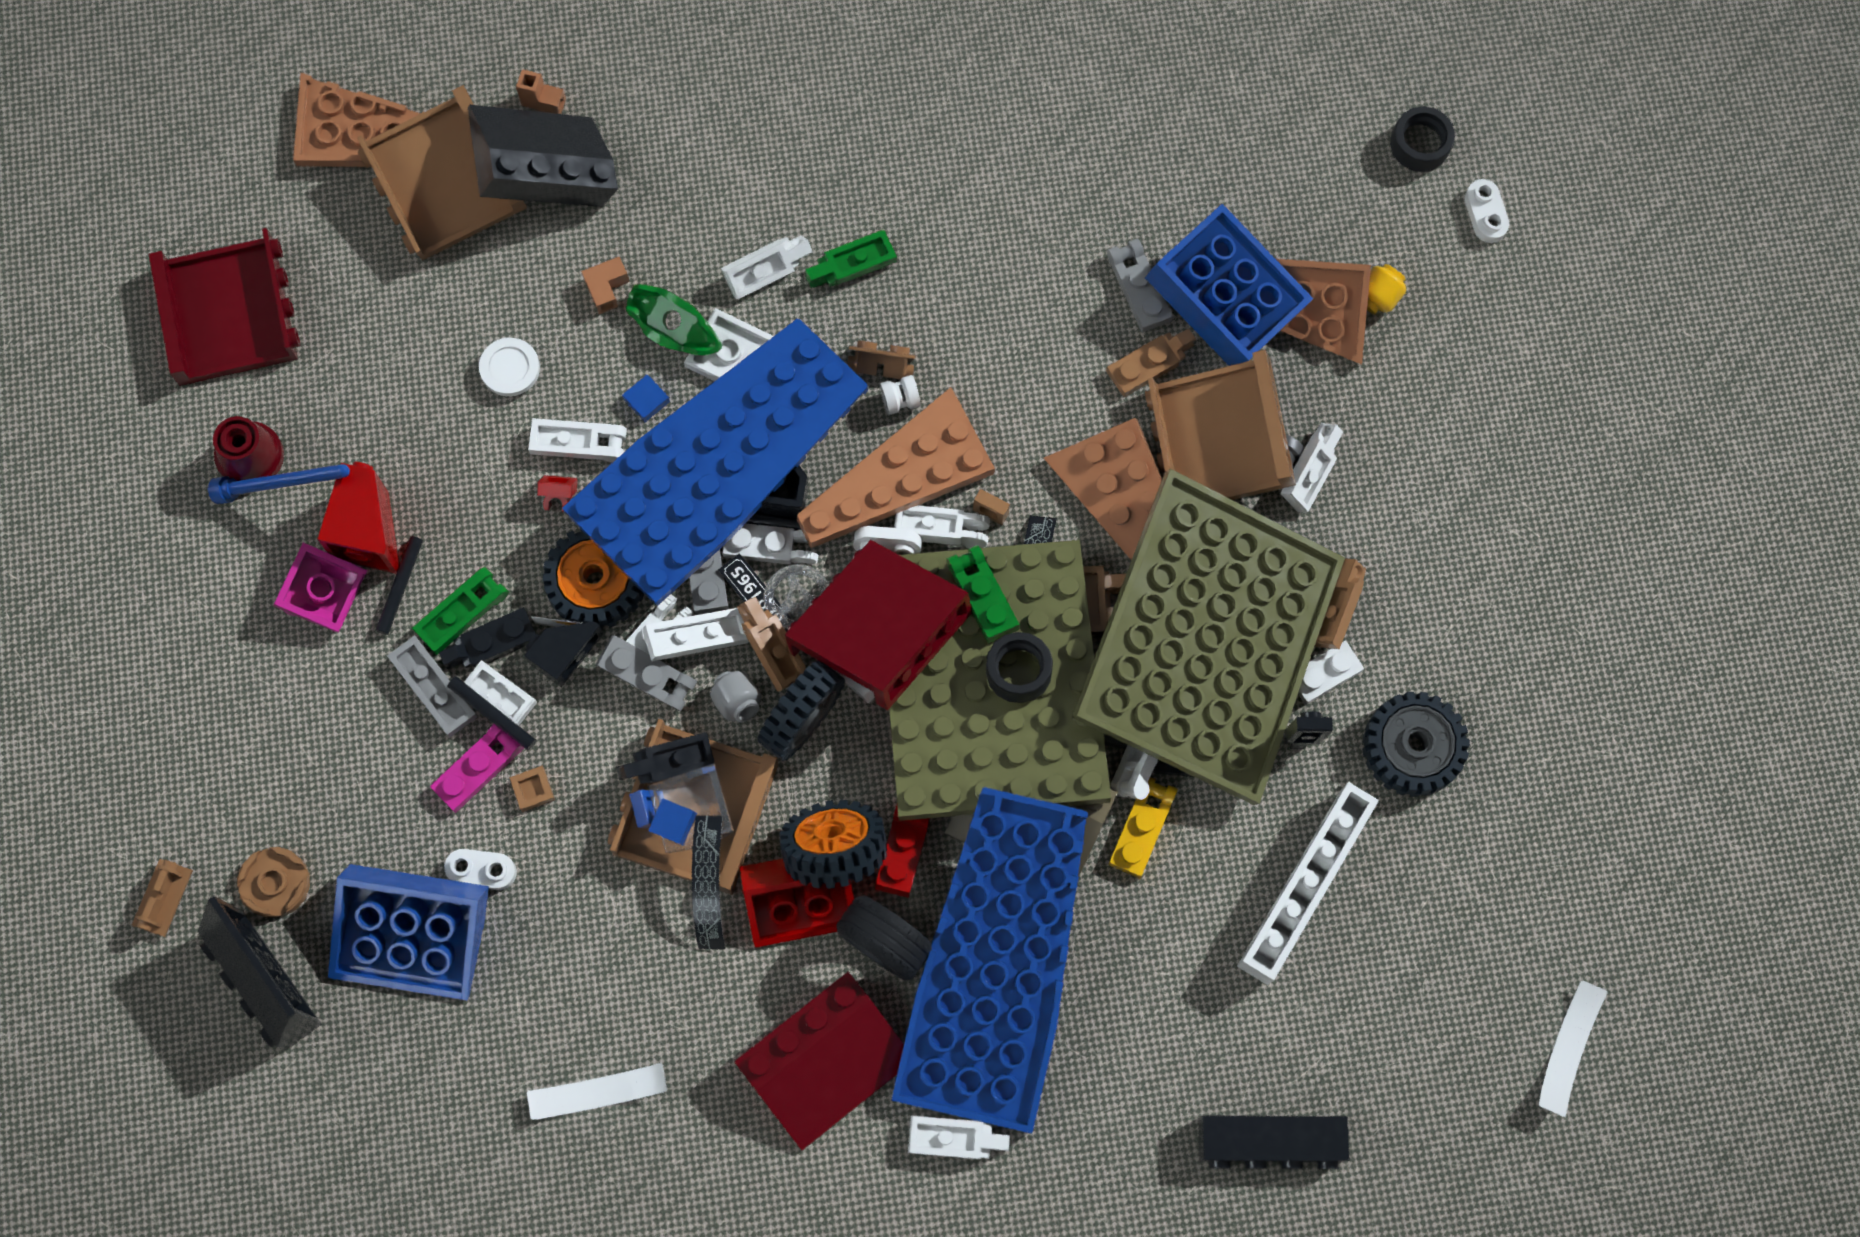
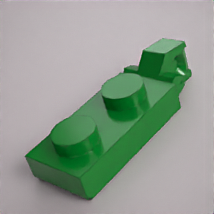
[805,230,897,288]

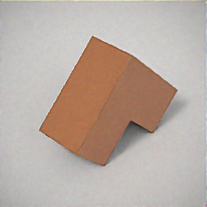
[516,69,566,114]
[581,256,629,314]

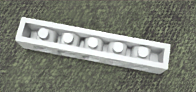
[1237,782,1379,985]

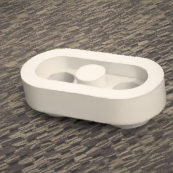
[1465,179,1509,243]
[853,526,922,555]
[444,849,517,890]

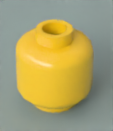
[1367,264,1407,314]

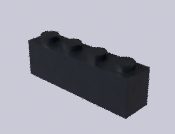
[1198,1115,1350,1170]

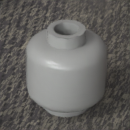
[710,671,761,722]

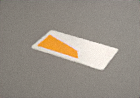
[531,616,580,627]

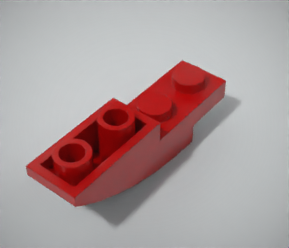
[875,805,930,898]

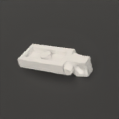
[721,236,813,300]
[1280,423,1343,513]
[908,1116,1010,1160]

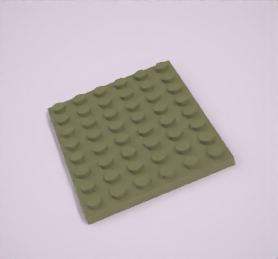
[1072,469,1345,805]
[889,540,1111,821]

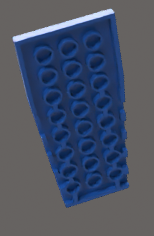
[562,319,868,606]
[891,787,1088,1134]

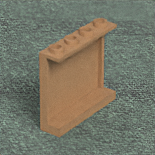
[357,85,527,261]
[1145,350,1296,500]
[607,719,779,895]

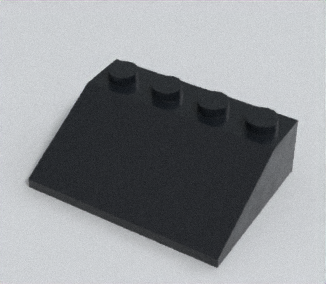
[468,105,618,207]
[198,896,322,1051]

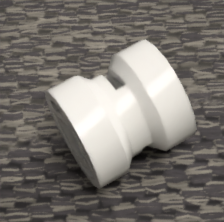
[880,375,921,415]

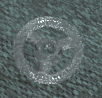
[763,564,829,629]

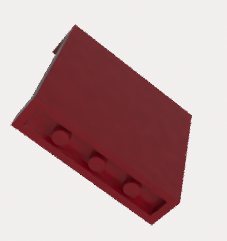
[148,227,301,386]
[785,540,972,711]

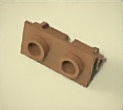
[847,340,917,379]
[131,859,193,937]

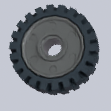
[757,660,846,761]
[1362,692,1470,797]

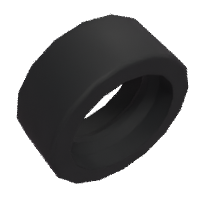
[1390,106,1455,172]
[986,632,1053,703]

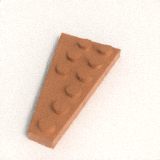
[293,73,424,167]
[1276,259,1371,365]
[797,387,995,548]
[1044,418,1162,560]

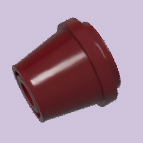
[213,416,284,481]

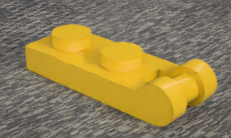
[1108,777,1178,879]

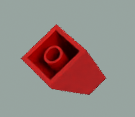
[317,462,400,574]

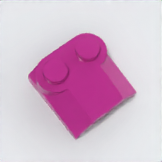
[273,542,367,633]

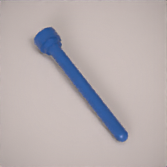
[208,464,350,504]

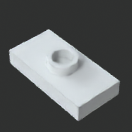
[464,660,537,725]

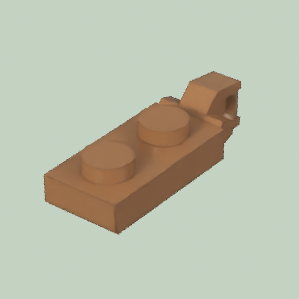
[1106,328,1196,397]
[1314,559,1366,649]
[737,596,806,692]

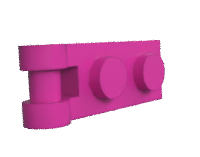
[430,724,524,813]

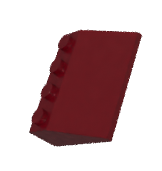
[734,971,904,1151]

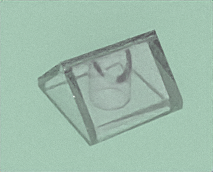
[648,764,734,853]

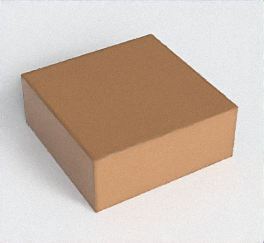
[973,489,1010,525]
[509,765,555,812]

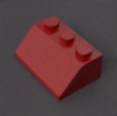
[740,859,854,948]

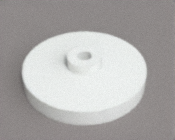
[479,338,540,396]

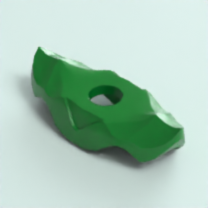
[625,284,722,355]

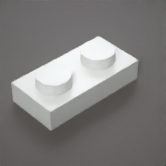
[1298,640,1364,705]

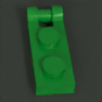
[946,545,1020,643]
[412,567,509,655]

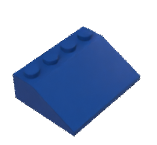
[1145,204,1313,366]
[328,864,489,1000]

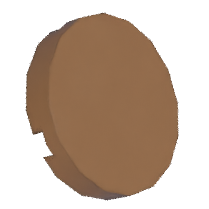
[237,847,310,918]

